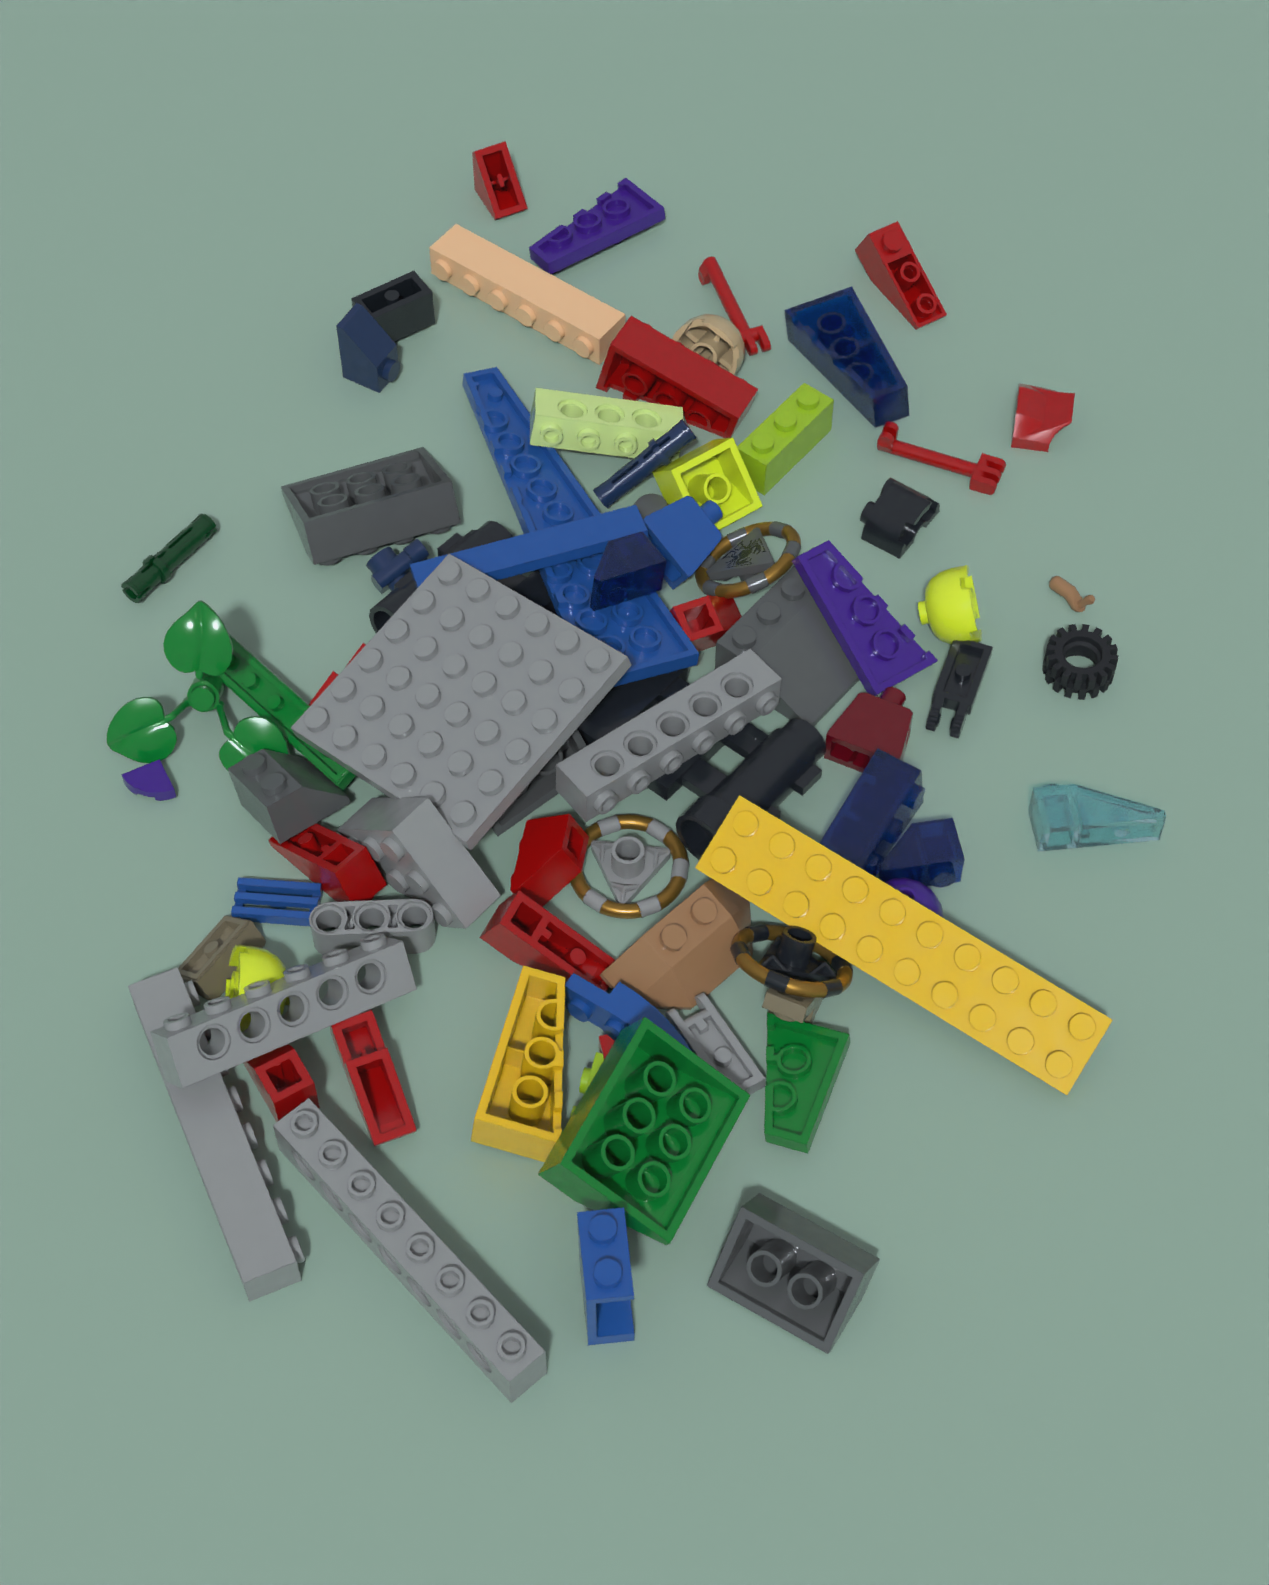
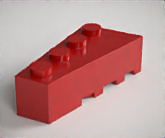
[596,316,758,438]

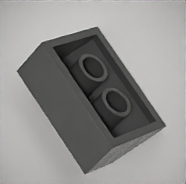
[707,1193,880,1354]

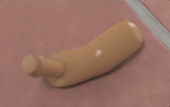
[1049,576,1095,612]

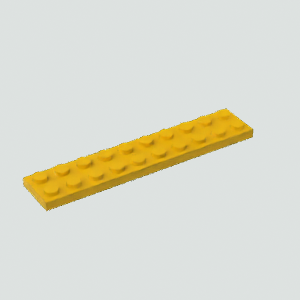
[695,795,1113,1095]

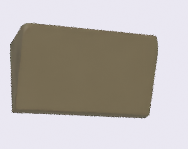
[178,915,266,1001]

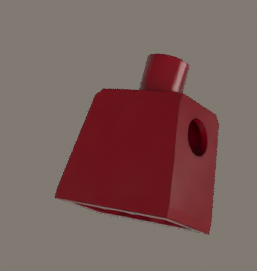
[824,687,913,785]

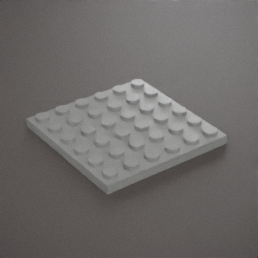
[291,554,632,850]

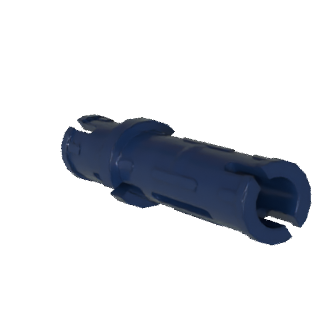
[593,419,697,509]

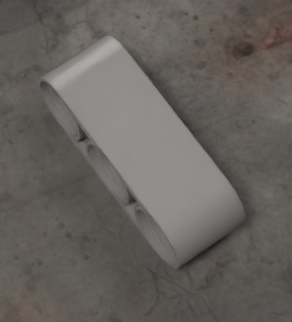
[309,899,436,955]

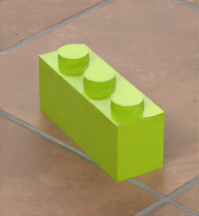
[737,383,834,495]

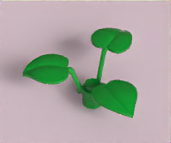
[107,600,289,772]

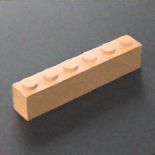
[429,224,625,365]

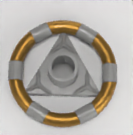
[570,814,689,919]

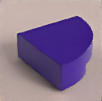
[121,759,176,801]

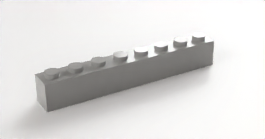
[128,967,305,1302]

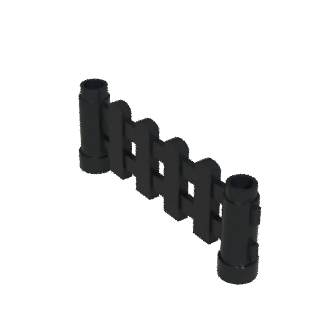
[369,521,826,860]

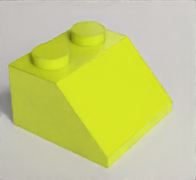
[652,437,763,530]

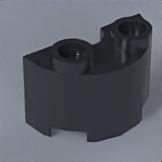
[860,478,940,559]

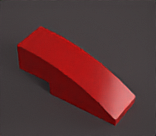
[330,1010,417,1147]

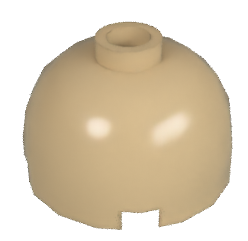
[672,314,745,375]

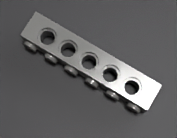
[556,649,782,822]
[150,933,417,1089]

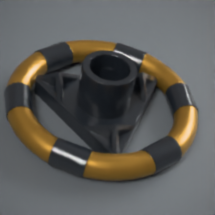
[730,924,853,998]

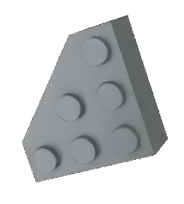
[337,797,501,929]

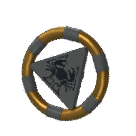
[695,521,801,599]

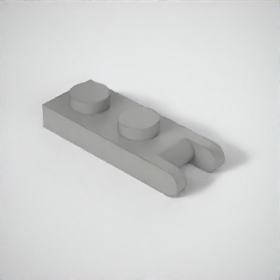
[665,993,765,1095]

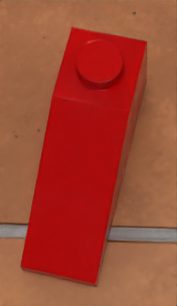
[268,823,387,902]
[479,890,615,992]

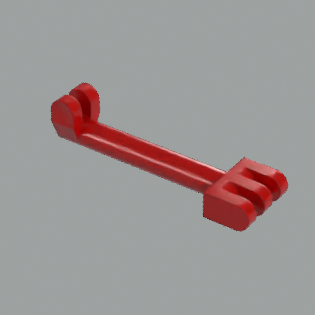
[698,256,771,356]
[877,421,1006,495]

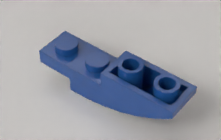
[565,973,691,1050]

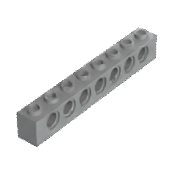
[273,1098,547,1403]

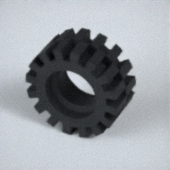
[1042,624,1119,700]

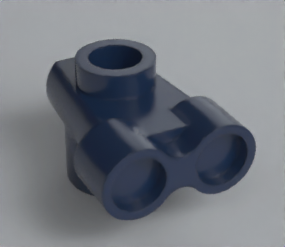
[366,539,429,594]

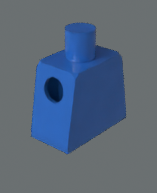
[636,496,723,590]

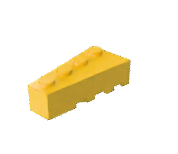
[471,965,565,1162]

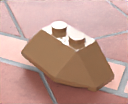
[599,878,753,1010]

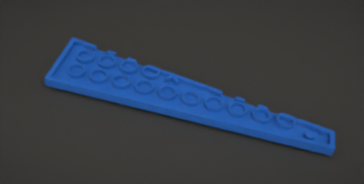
[462,367,700,687]

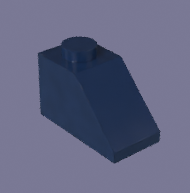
[336,303,400,393]

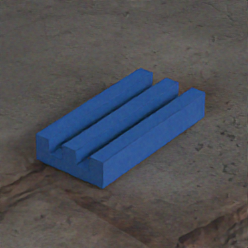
[231,877,323,926]

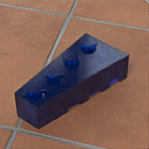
[784,286,909,428]
[820,748,925,876]

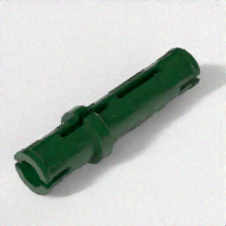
[121,513,218,603]

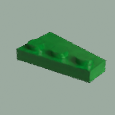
[764,1013,851,1154]

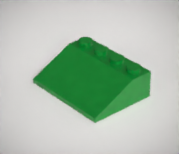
[538,1017,750,1245]

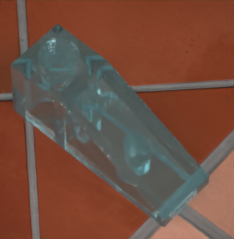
[1028,784,1166,852]

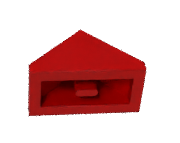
[472,141,528,220]

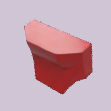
[1011,383,1075,452]

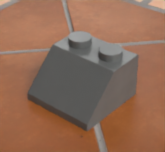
[228,749,350,844]

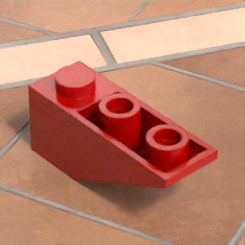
[855,221,947,330]

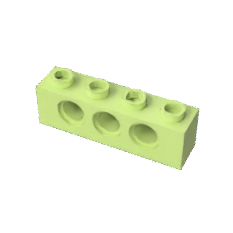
[530,388,684,461]

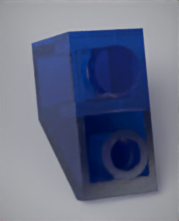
[590,531,667,611]
[878,818,965,887]

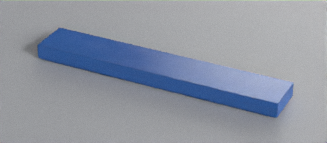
[410,505,649,588]

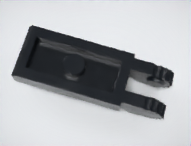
[926,640,993,739]

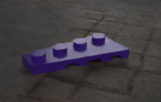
[529,177,665,274]
[792,540,938,696]

